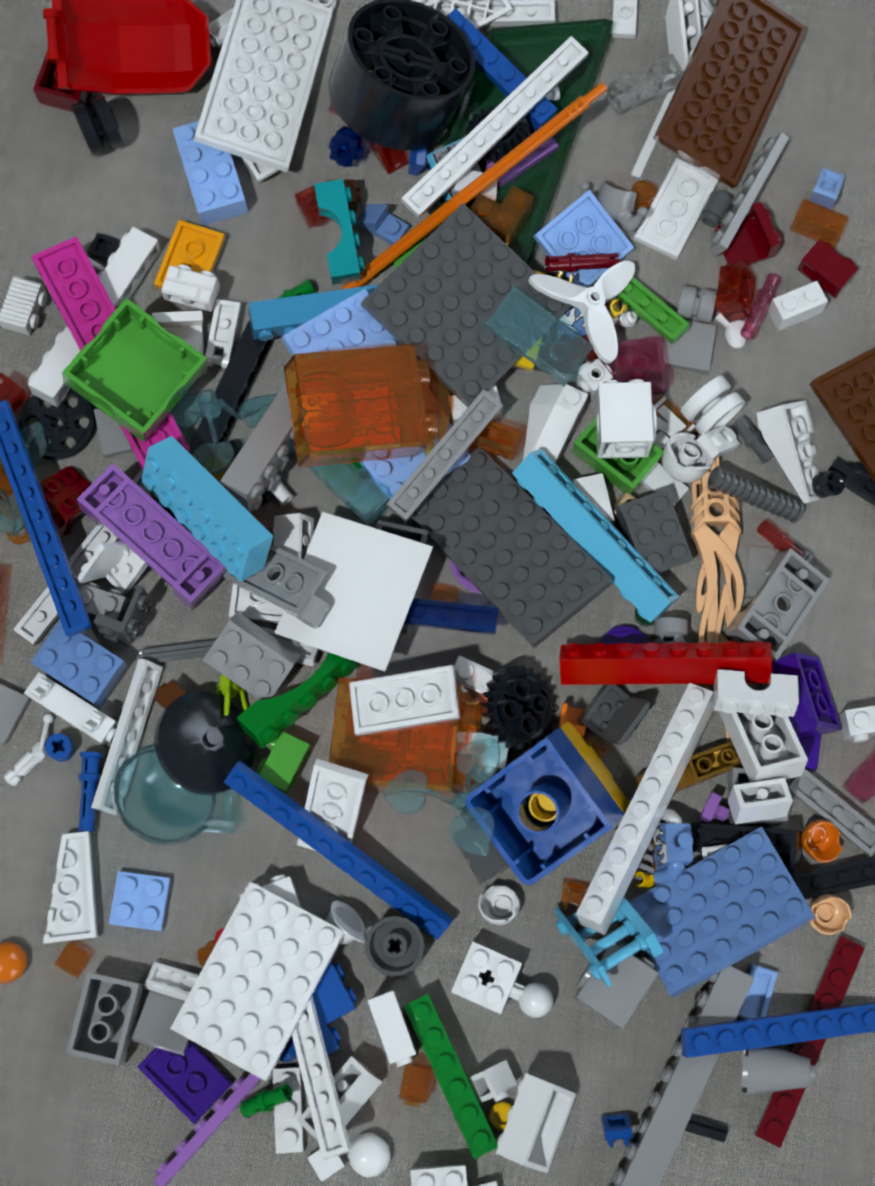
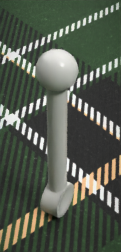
[33,714,53,763]

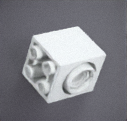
[595,379,657,458]

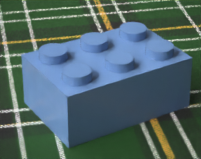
[30,620,129,708]

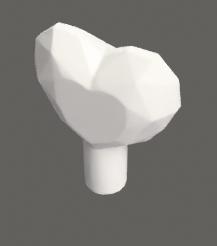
[715,312,755,348]

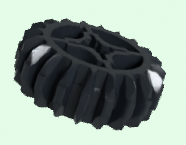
[465,105,530,164]

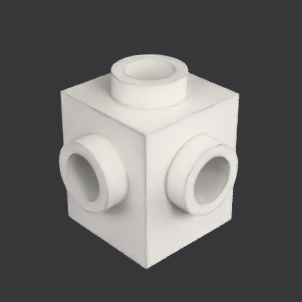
[576,359,613,401]

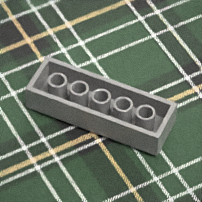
[220,365,304,513]

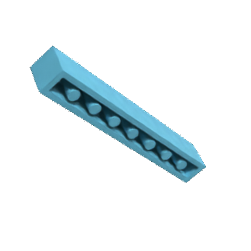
[512,449,679,623]

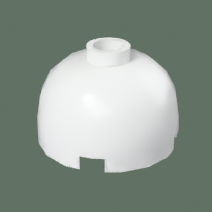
[661,433,714,483]

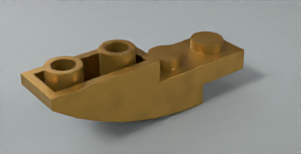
[634,741,743,793]

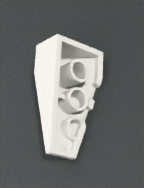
[523,384,588,464]
[756,400,821,504]

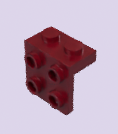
[713,202,781,271]
[39,466,91,537]

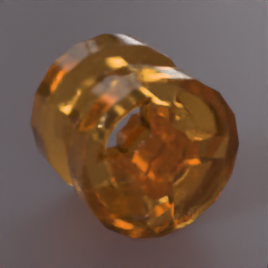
[631,180,655,210]

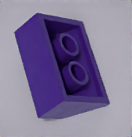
[772,652,842,738]

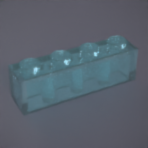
[295,442,390,526]

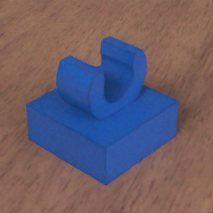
[408,147,431,176]
[601,1113,633,1147]

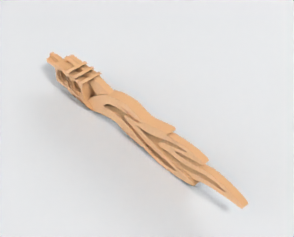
[689,457,744,743]

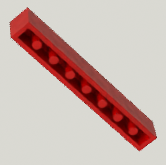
[559,641,772,685]

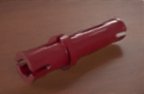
[545,253,620,273]

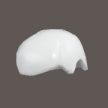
[478,885,520,926]
[347,1132,391,1178]

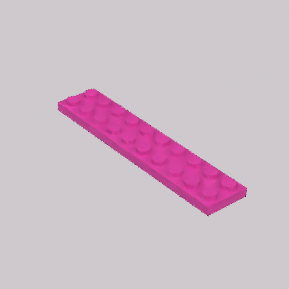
[31,236,190,470]

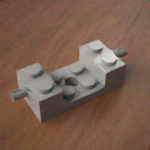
[725,548,830,662]

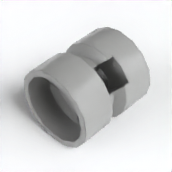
[676,285,716,322]
[654,617,688,644]

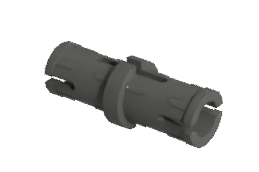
[732,415,774,464]

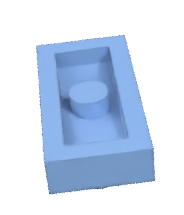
[809,167,845,210]

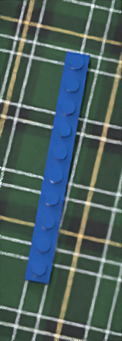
[0,400,93,637]
[224,761,453,940]

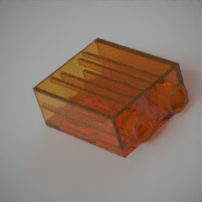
[284,344,438,468]
[329,677,482,799]

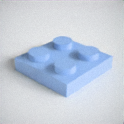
[109,871,171,932]

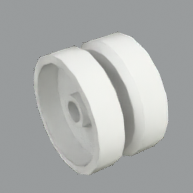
[680,376,745,435]

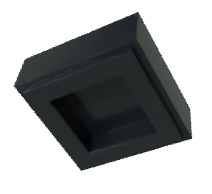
[88,233,120,263]

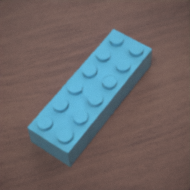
[141,436,273,582]

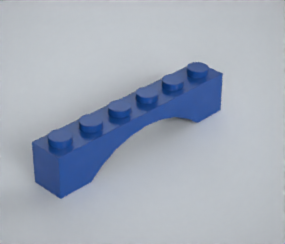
[446,8,558,133]

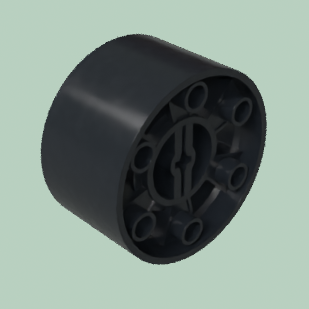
[328,0,475,150]

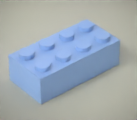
[172,121,248,226]

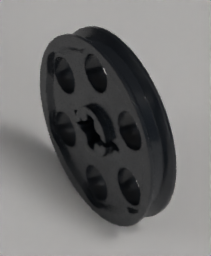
[19,388,96,460]

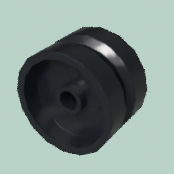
[71,93,124,156]

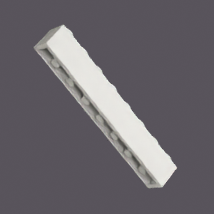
[28,227,161,407]

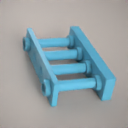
[553,897,663,987]

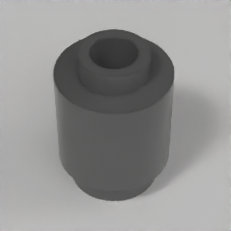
[701,190,732,228]

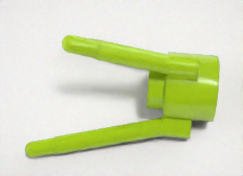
[216,674,248,716]

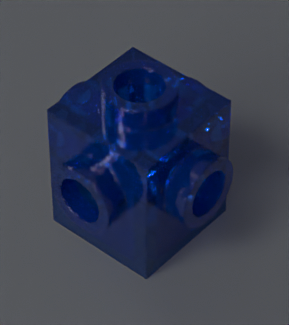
[329,126,365,167]

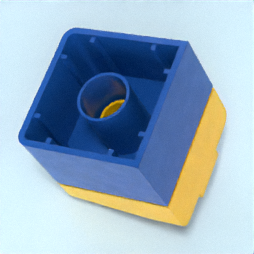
[466,722,630,885]

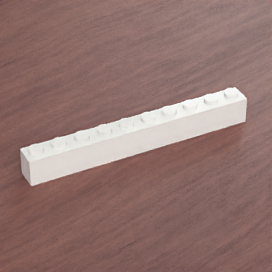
[576,683,714,935]

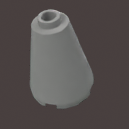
[741,1046,816,1096]

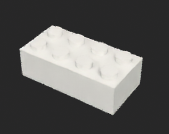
[719,683,808,783]

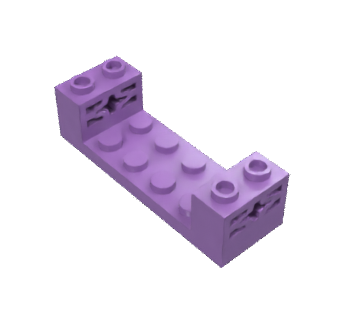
[77,463,227,610]

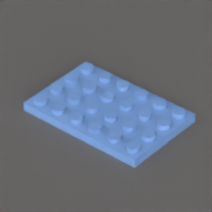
[629,826,816,998]

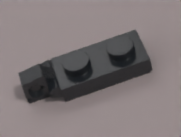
[828,458,875,506]

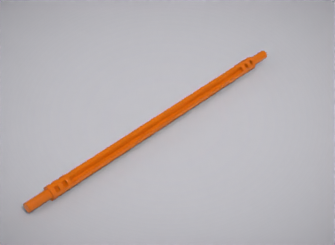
[339,82,608,290]

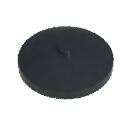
[154,691,255,795]

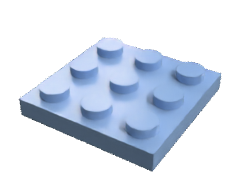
[533,190,634,287]

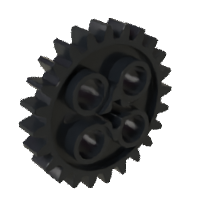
[482,665,557,750]

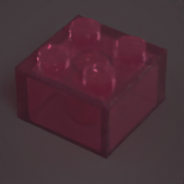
[610,337,668,396]

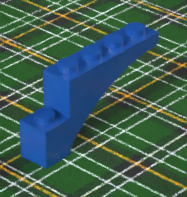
[312,960,358,1056]

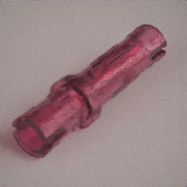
[740,273,782,340]

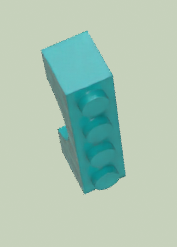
[314,179,365,285]

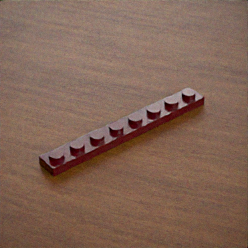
[754,936,865,1148]

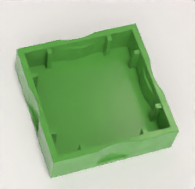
[62,298,207,443]

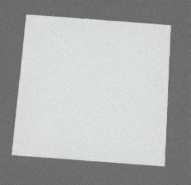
[275,512,433,672]

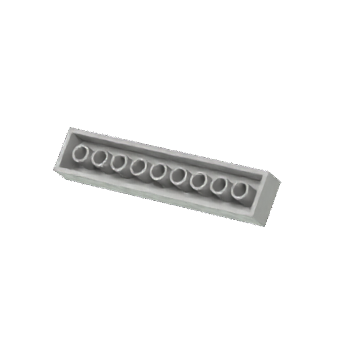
[611,966,755,1186]

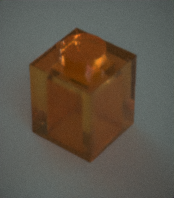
[399,1064,432,1107]

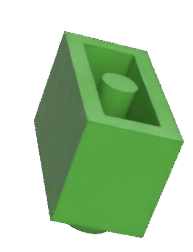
[257,731,311,794]

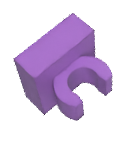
[698,792,730,823]

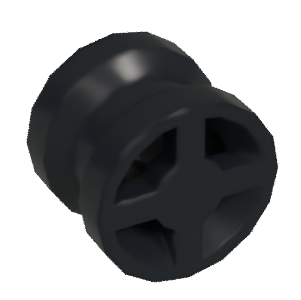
[812,471,844,498]

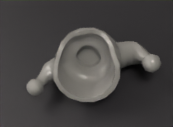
[580,179,648,232]

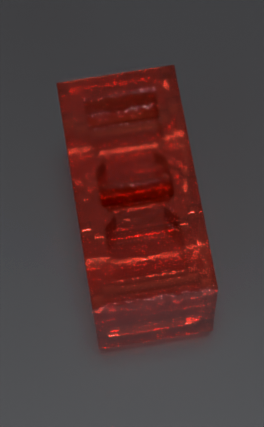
[715,261,756,323]

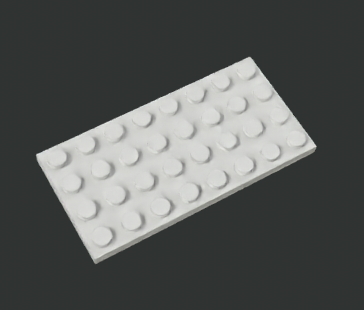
[193,0,333,173]

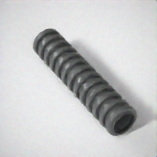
[708,467,804,523]

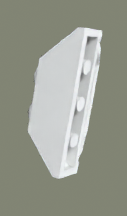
[665,0,713,76]

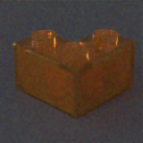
[470,186,534,247]

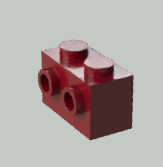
[797,239,859,299]

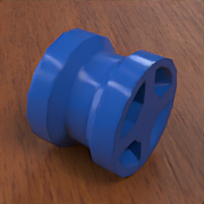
[45,734,75,762]

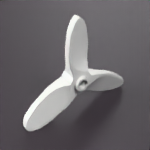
[528,261,635,364]

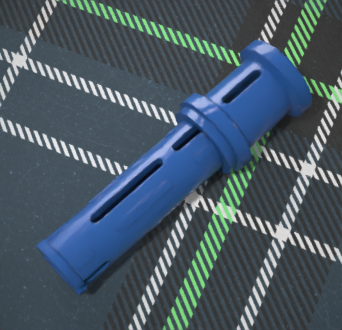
[78,752,104,832]

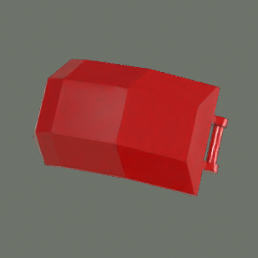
[42,0,212,94]

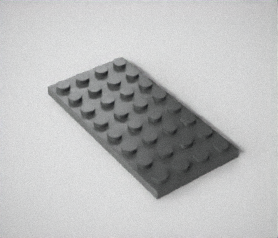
[410,447,613,648]

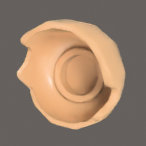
[809,894,852,935]

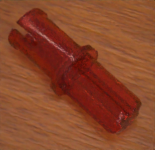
[757,520,804,555]

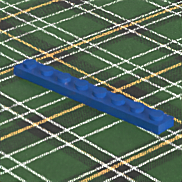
[681,1002,875,1058]

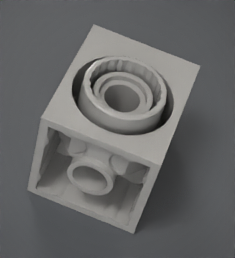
[573,941,658,1029]

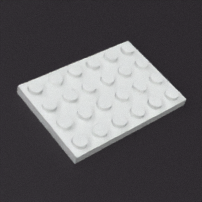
[170,882,345,1081]

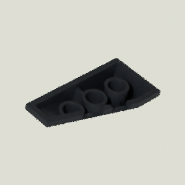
[691,822,802,882]

